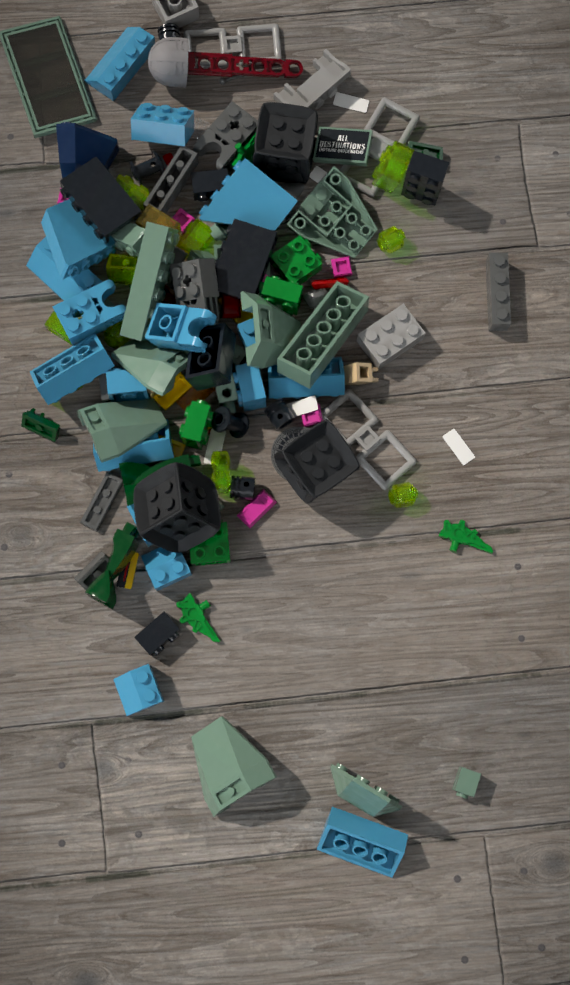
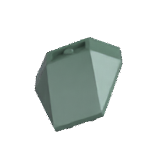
[286,166,378,258]
[240,291,301,369]
[111,339,189,396]
[77,399,168,463]
[191,716,277,817]
[330,763,403,817]

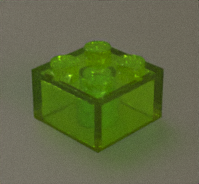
[371,140,415,193]

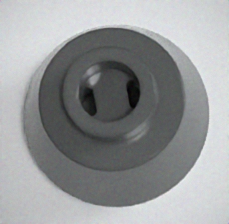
[303,289,328,310]

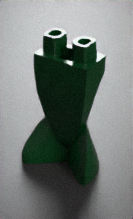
[119,454,201,506]
[85,522,140,610]

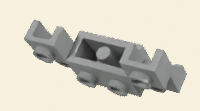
[273,49,351,109]

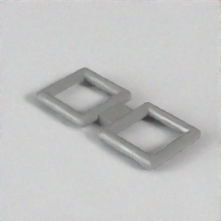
[183,24,282,69]
[340,97,420,197]
[321,389,417,490]

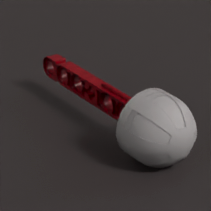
[148,37,303,88]

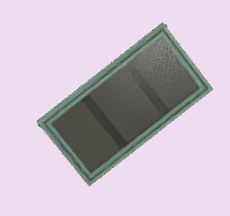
[0,16,97,138]

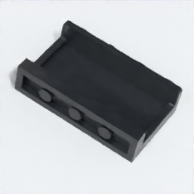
[60,157,142,244]
[215,218,278,300]

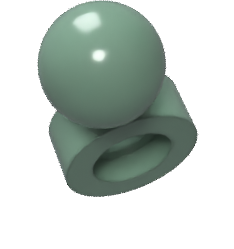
[210,223,228,241]

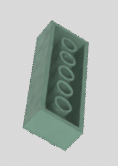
[120,221,180,341]
[277,281,369,389]

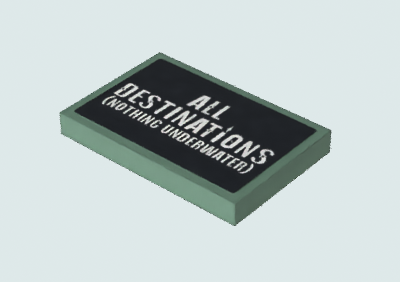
[313,126,373,166]

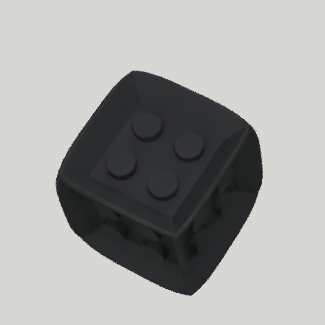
[253,102,318,184]
[274,419,360,504]
[133,462,221,553]

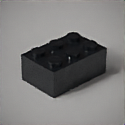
[401,151,450,206]
[185,322,236,391]

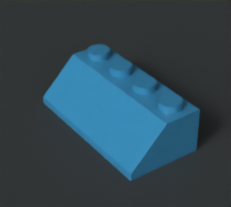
[84,27,155,101]
[26,237,102,301]
[30,333,115,405]
[267,357,345,399]
[93,419,174,472]
[317,807,408,878]

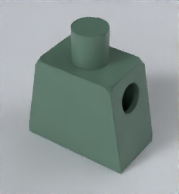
[215,374,238,414]

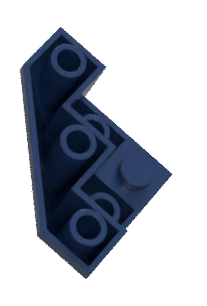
[56,122,120,179]

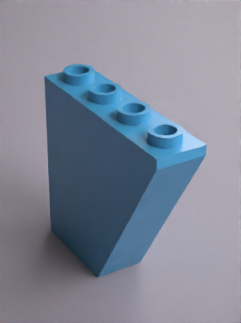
[199,158,298,231]
[41,199,116,279]

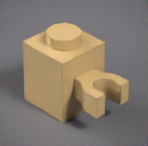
[343,362,379,385]

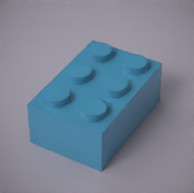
[131,103,194,146]

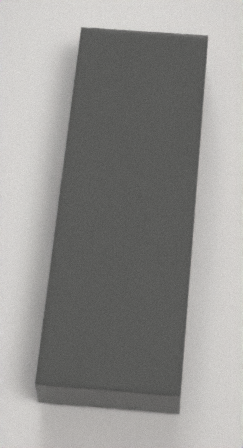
[80,472,123,532]

